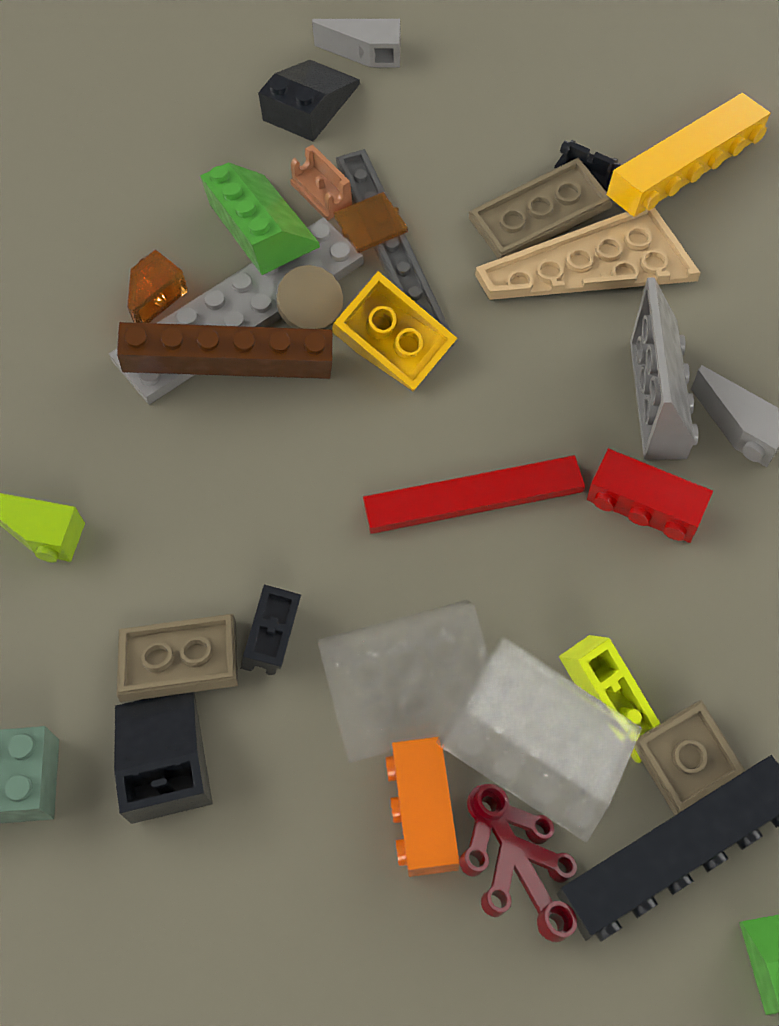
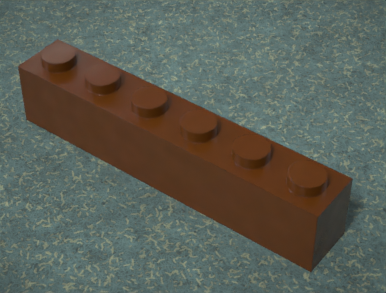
[117,322,333,379]

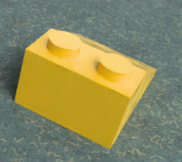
[332,271,457,391]

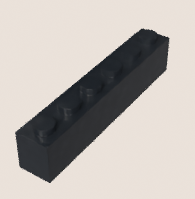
[557,755,779,942]

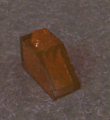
[127,249,188,323]

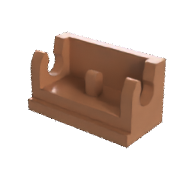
[290,144,352,221]

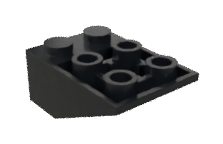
[114,692,213,824]

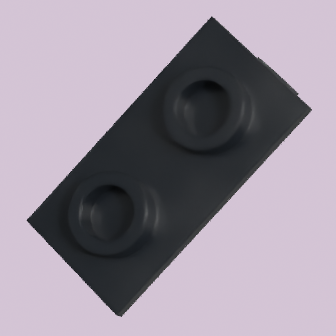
[554,140,622,191]

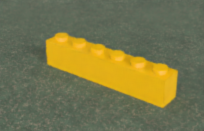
[606,93,771,217]

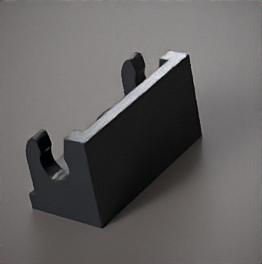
[240,584,301,675]

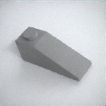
[691,365,779,467]

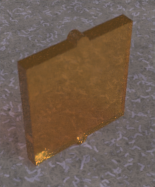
[334,192,408,253]

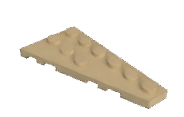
[475,207,701,300]

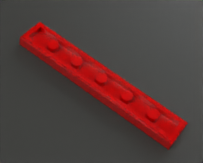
[363,455,585,534]

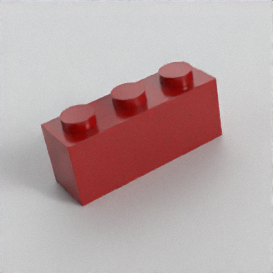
[587,448,713,543]

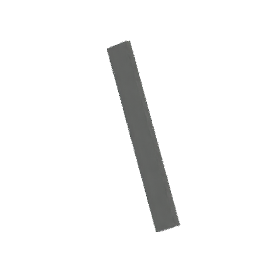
[336,149,454,346]

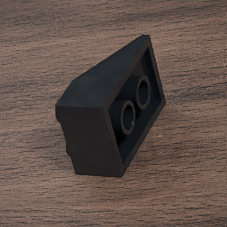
[258,60,360,142]

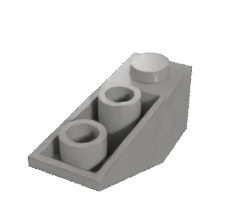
[312,19,401,67]

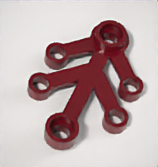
[459,784,577,942]

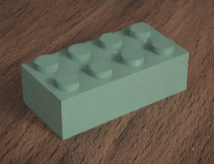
[0,726,59,823]

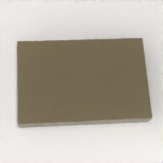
[117,614,238,702]

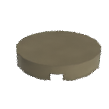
[276,265,343,329]

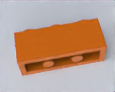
[385,736,459,877]

